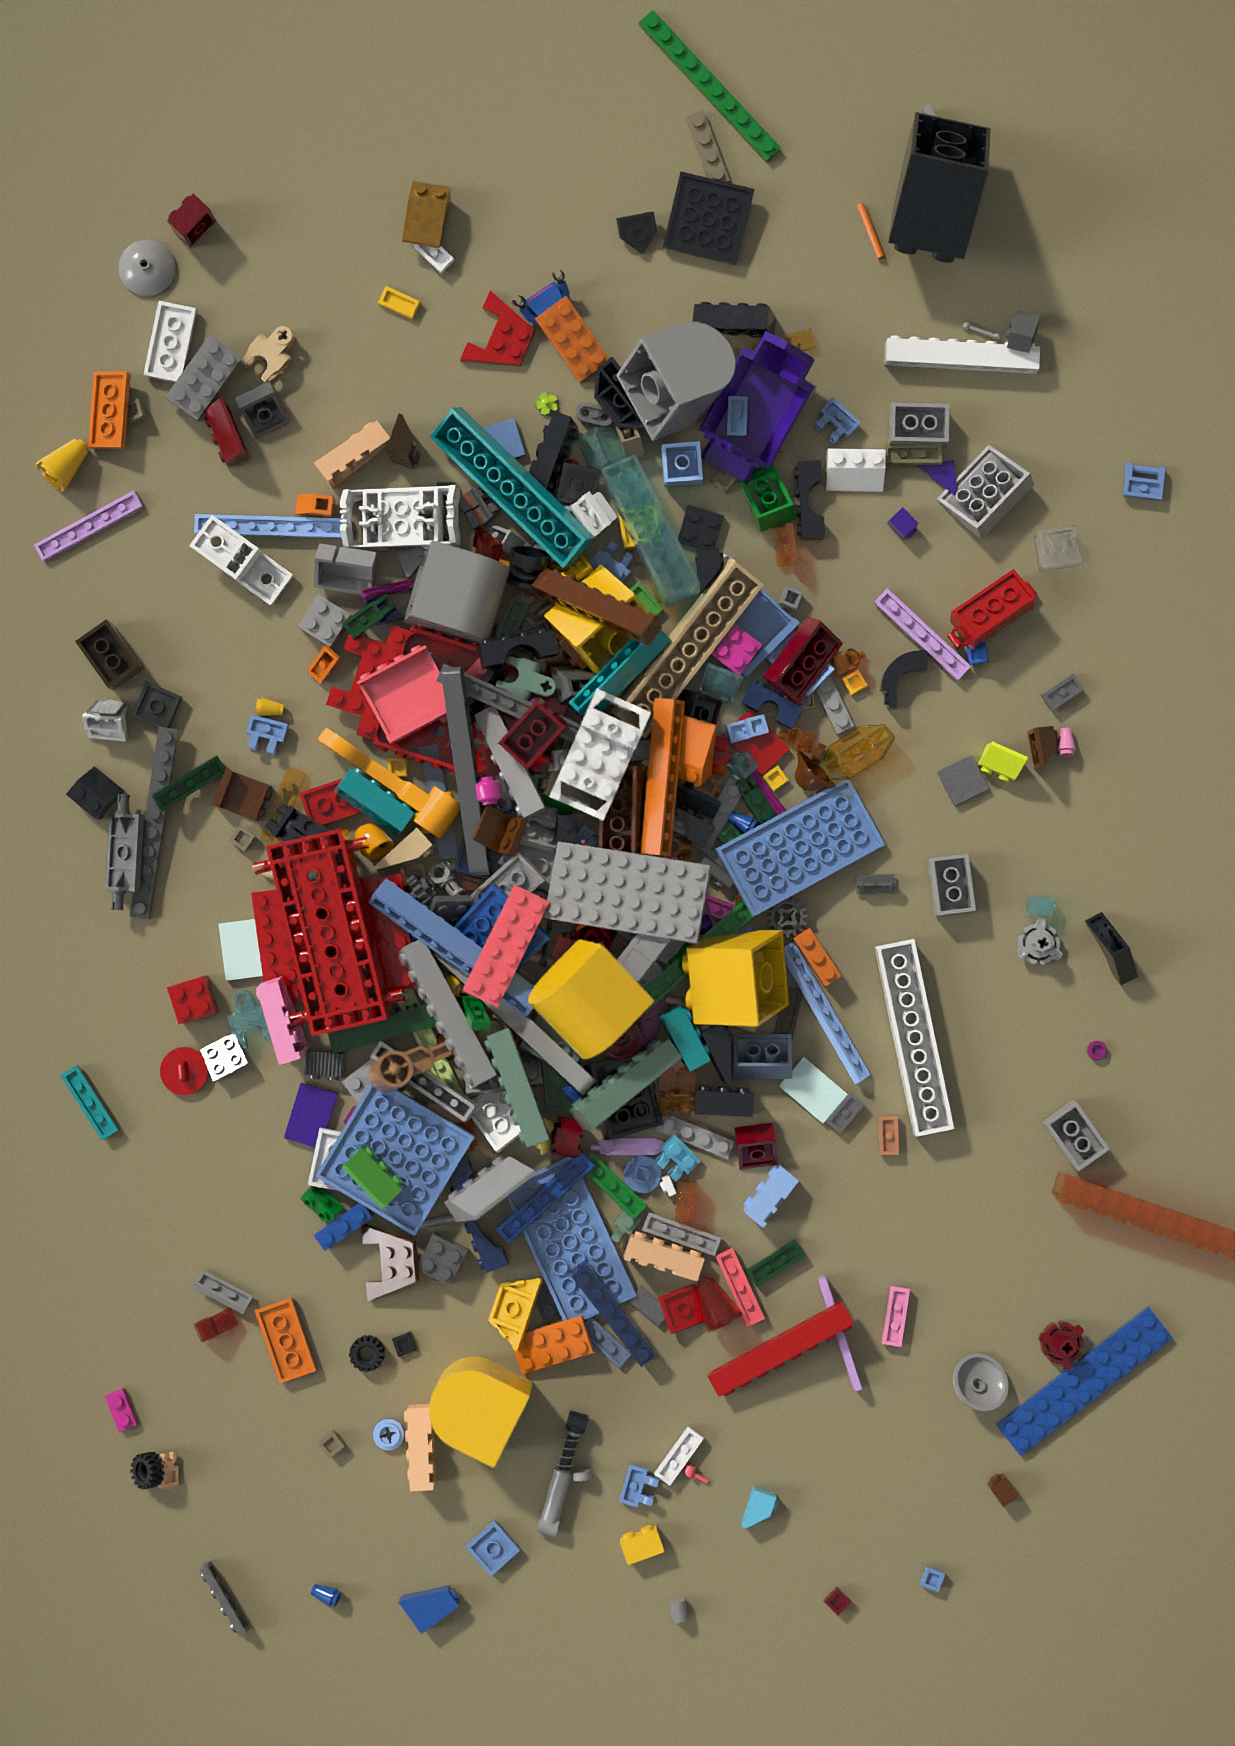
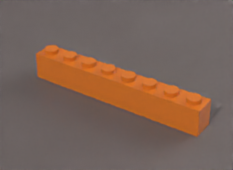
[640,698,685,856]

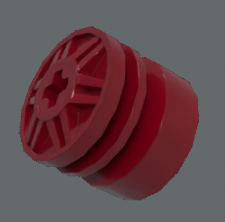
[605,1023,642,1059]

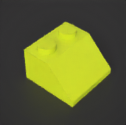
[977,741,1028,783]

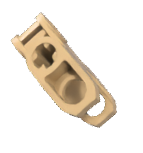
[241,326,295,383]

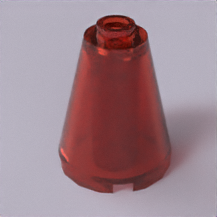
[696,1276,743,1333]

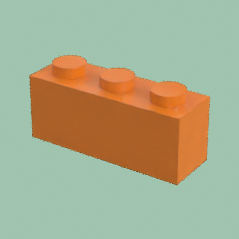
[792,928,841,987]

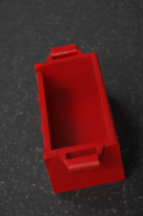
[947,569,1037,651]

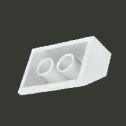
[825,449,886,492]

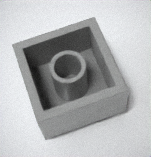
[297,594,351,650]

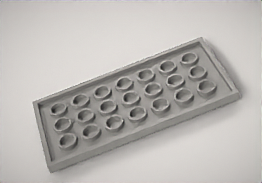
[544,842,711,944]

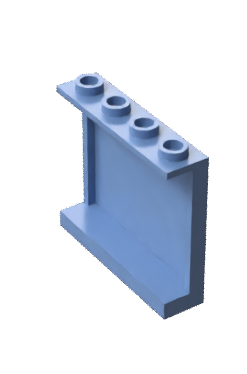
[734,588,800,680]

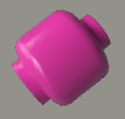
[476,777,502,805]

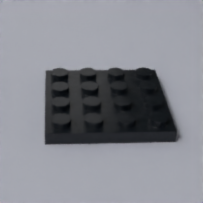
[663,171,755,266]

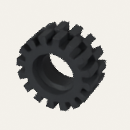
[349,1335,385,1372]
[130,1452,165,1490]

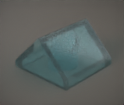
[577,425,626,470]

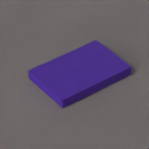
[284,1082,338,1148]

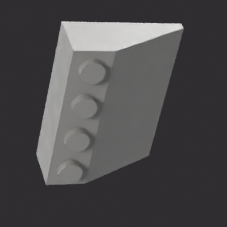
[937,445,1034,539]
[444,1156,536,1222]

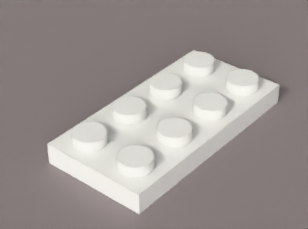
[143,301,197,383]

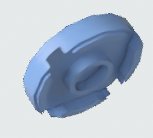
[624,1155,661,1193]

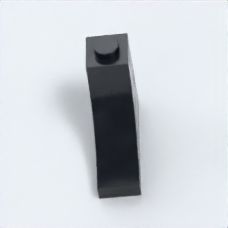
[1085,912,1138,985]

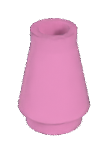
[1057,728,1076,757]

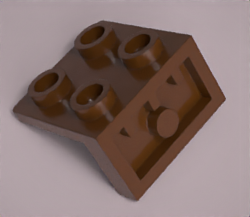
[530,633,588,679]
[473,805,528,856]

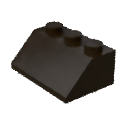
[386,413,421,469]

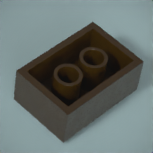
[75,619,144,691]

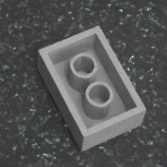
[889,402,950,447]
[927,853,976,916]
[1041,1100,1110,1172]

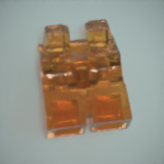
[659,1067,696,1118]

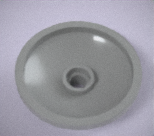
[119,240,176,297]
[953,1353,1009,1412]

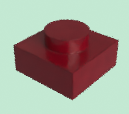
[824,1586,851,1616]

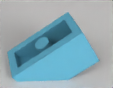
[741,1486,778,1529]

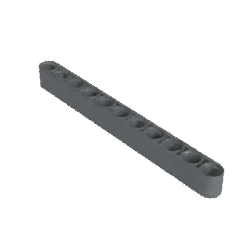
[441,666,492,877]

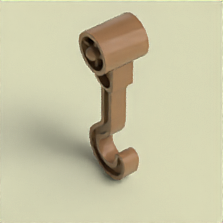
[368,1005,520,1093]

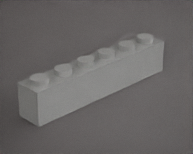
[474,706,548,820]
[370,1040,479,1122]

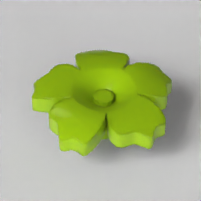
[535,392,557,416]

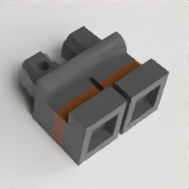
[459,487,501,532]

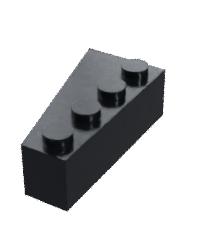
[692,302,776,338]
[529,409,579,494]

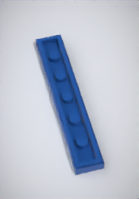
[496,1151,595,1244]

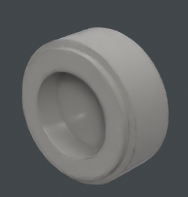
[572,1469,592,1481]

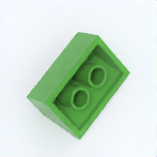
[342,1145,404,1210]

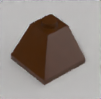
[1027,726,1059,769]

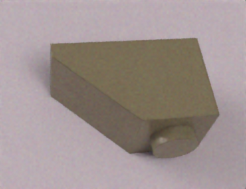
[614,424,645,461]

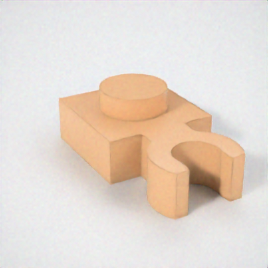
[158,1452,179,1489]

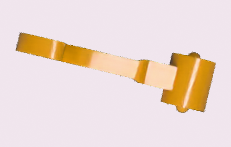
[317,728,461,840]

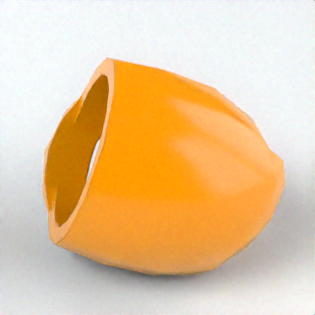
[354,823,395,861]

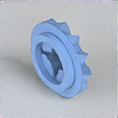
[373,1419,404,1450]

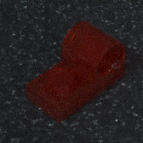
[472,528,503,562]
[193,1308,238,1342]

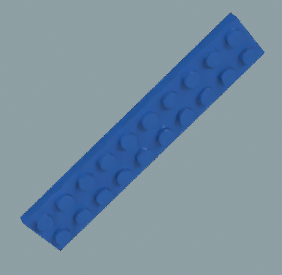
[996,1306,1173,1456]

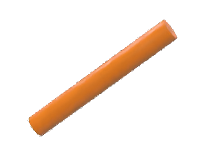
[857,203,885,259]

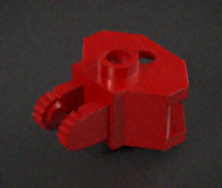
[711,736,731,776]

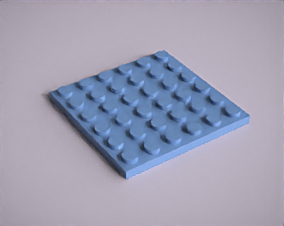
[315,1083,475,1236]

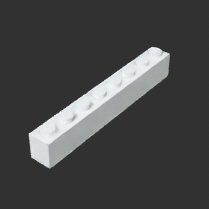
[884,336,1040,374]

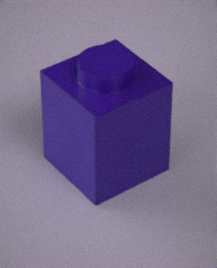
[887,507,919,540]

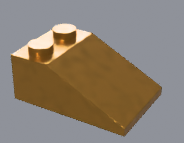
[402,181,451,249]

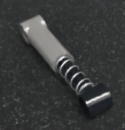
[536,1410,589,1537]

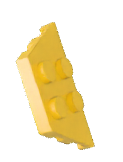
[488,1278,543,1351]

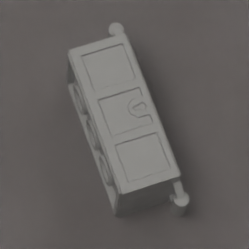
[617,934,672,986]

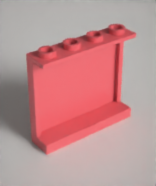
[357,645,447,745]

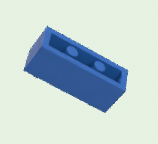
[314,1203,374,1251]

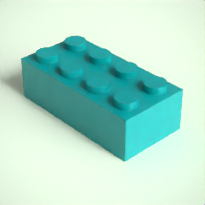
[334,768,414,836]

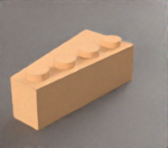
[314,420,390,489]
[624,1231,705,1281]
[404,1404,437,1491]

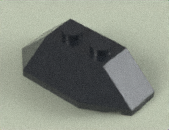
[594,357,645,429]

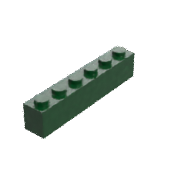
[328,1001,436,1053]

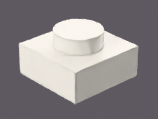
[660,1174,676,1197]

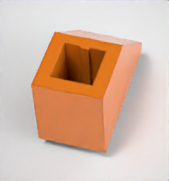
[295,494,336,518]

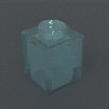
[726,751,759,779]
[1026,896,1056,917]

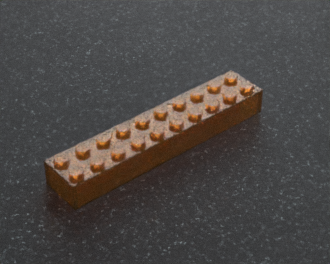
[1052,1171,1235,1260]

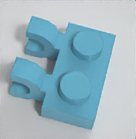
[655,1134,701,1182]

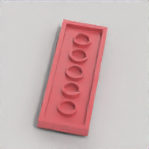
[462,885,549,1008]

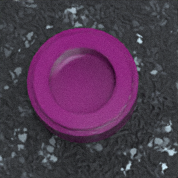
[1086,1041,1107,1060]

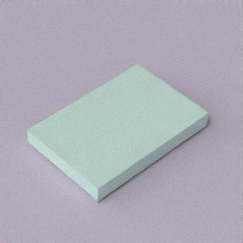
[219,919,263,981]
[779,1056,848,1123]

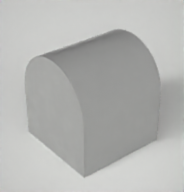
[616,322,735,441]
[403,540,510,644]

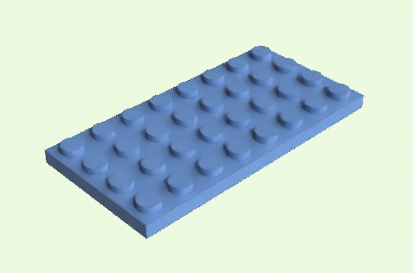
[715,777,885,917]
[507,1157,637,1320]

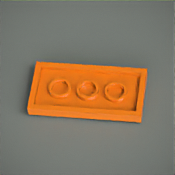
[535,296,609,382]
[88,371,131,449]
[254,1297,317,1384]
[512,1314,595,1374]

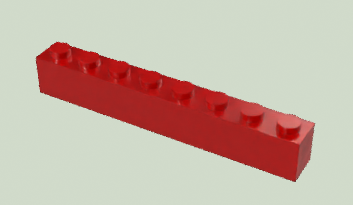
[707,1300,855,1397]

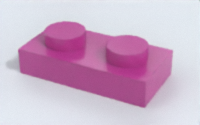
[105,1388,138,1432]

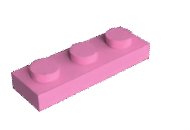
[881,1285,910,1347]

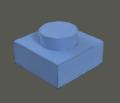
[919,1565,945,1592]

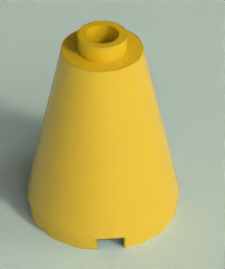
[35,439,88,492]

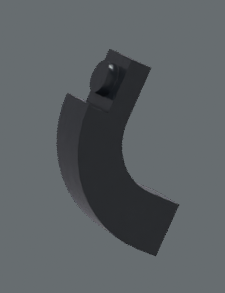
[879,650,928,710]

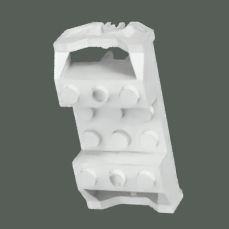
[340,485,460,551]
[549,689,651,820]

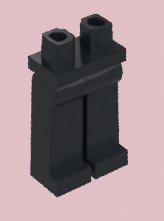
[266,803,331,842]

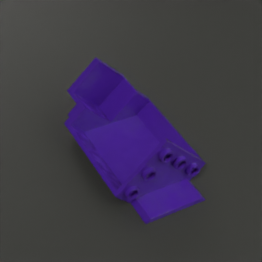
[698,332,815,483]

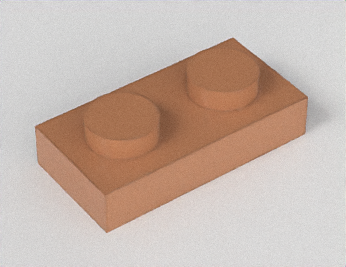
[878,1116,899,1155]

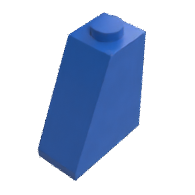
[398,1585,460,1634]

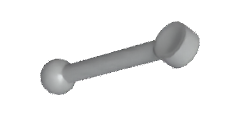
[963,322,1001,341]

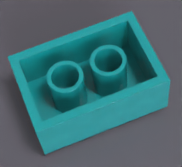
[657,1004,711,1072]

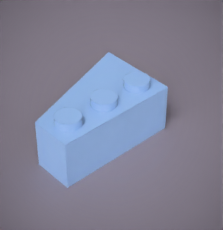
[743,1164,799,1228]

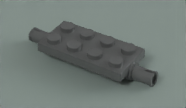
[105,794,144,910]

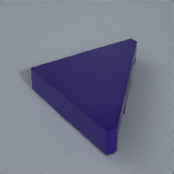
[918,460,957,496]

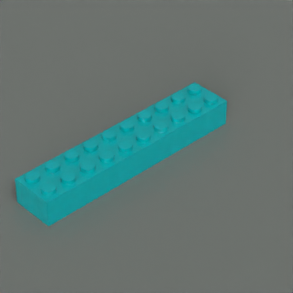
[430,407,595,568]

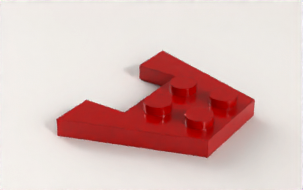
[460,290,535,366]

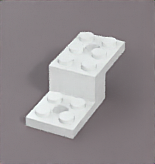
[189,515,294,606]

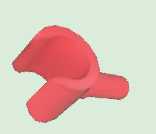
[684,1463,709,1484]

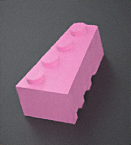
[256,976,310,1065]

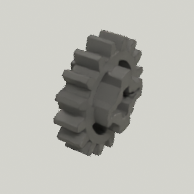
[406,873,438,908]
[766,897,808,938]

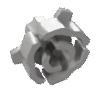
[1016,919,1063,965]

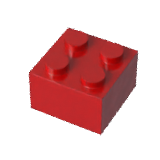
[167,976,219,1024]

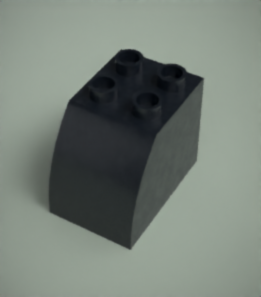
[888,112,991,263]

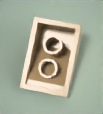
[374,828,435,871]

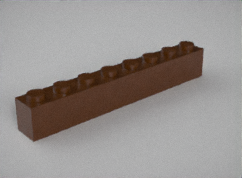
[531,568,662,646]

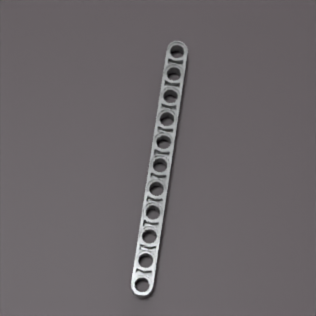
[430,949,596,1095]

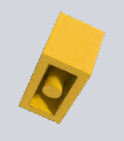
[620,1525,665,1565]

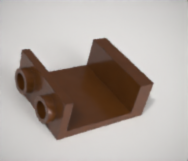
[212,769,273,821]

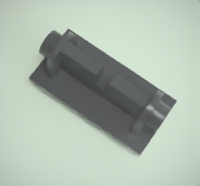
[856,874,896,894]

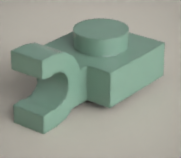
[611,1210,641,1243]

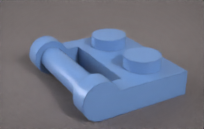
[1122,462,1165,501]

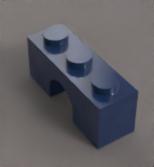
[741,681,803,730]

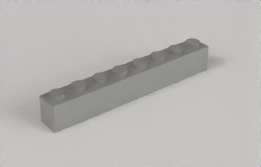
[399,940,497,1089]

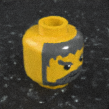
[445,974,465,1001]

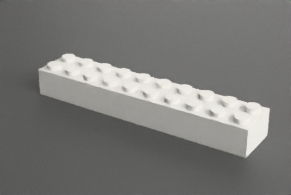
[874,939,954,1137]

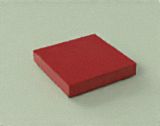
[658,1284,707,1334]

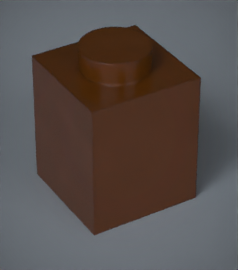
[987,1473,1019,1507]

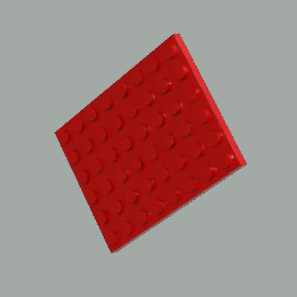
[251,873,417,1004]

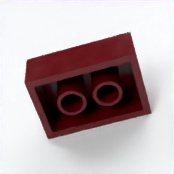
[498,698,569,770]

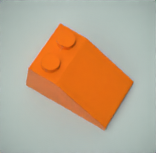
[678,715,717,786]

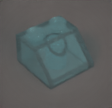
[699,663,744,703]

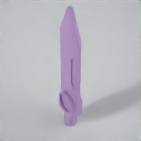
[590,1138,665,1155]

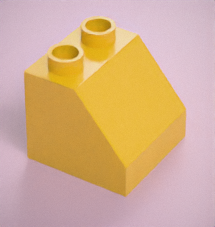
[544,564,648,674]
[682,930,789,1026]

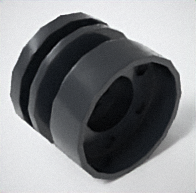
[507,546,551,590]

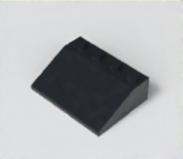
[584,1050,663,1140]

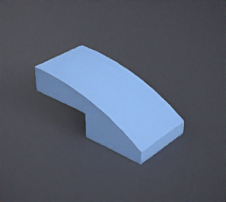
[724,714,769,744]

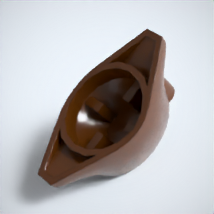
[795,750,836,794]

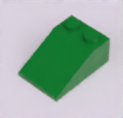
[738,464,796,532]

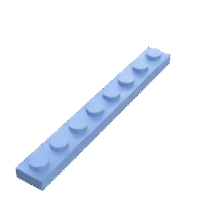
[194,514,344,539]
[784,941,871,1084]

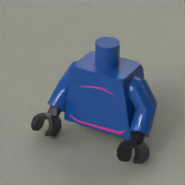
[512,269,570,326]

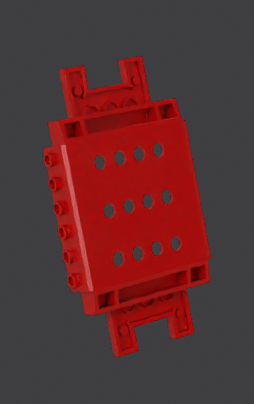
[326,625,568,782]

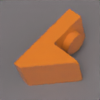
[307,645,341,684]

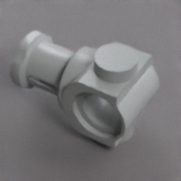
[427,861,465,896]

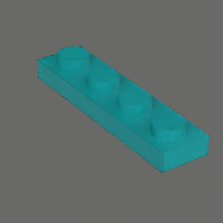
[61,1065,120,1140]

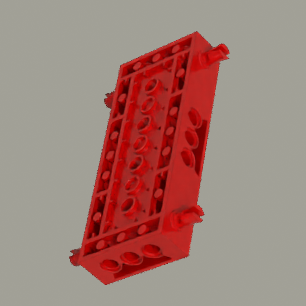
[253,827,405,1036]

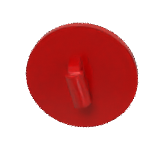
[160,1047,208,1095]

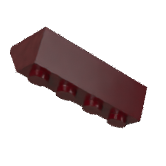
[763,616,843,704]

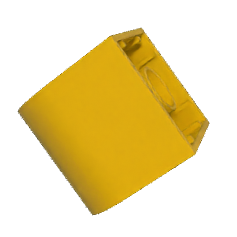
[528,939,654,1059]
[429,1357,533,1468]

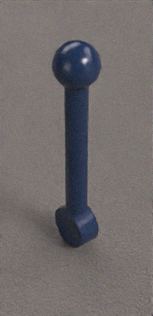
[539,927,551,966]

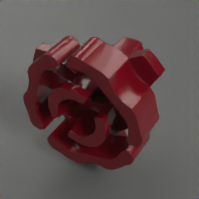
[1038,1320,1084,1370]

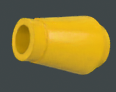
[255,697,284,716]

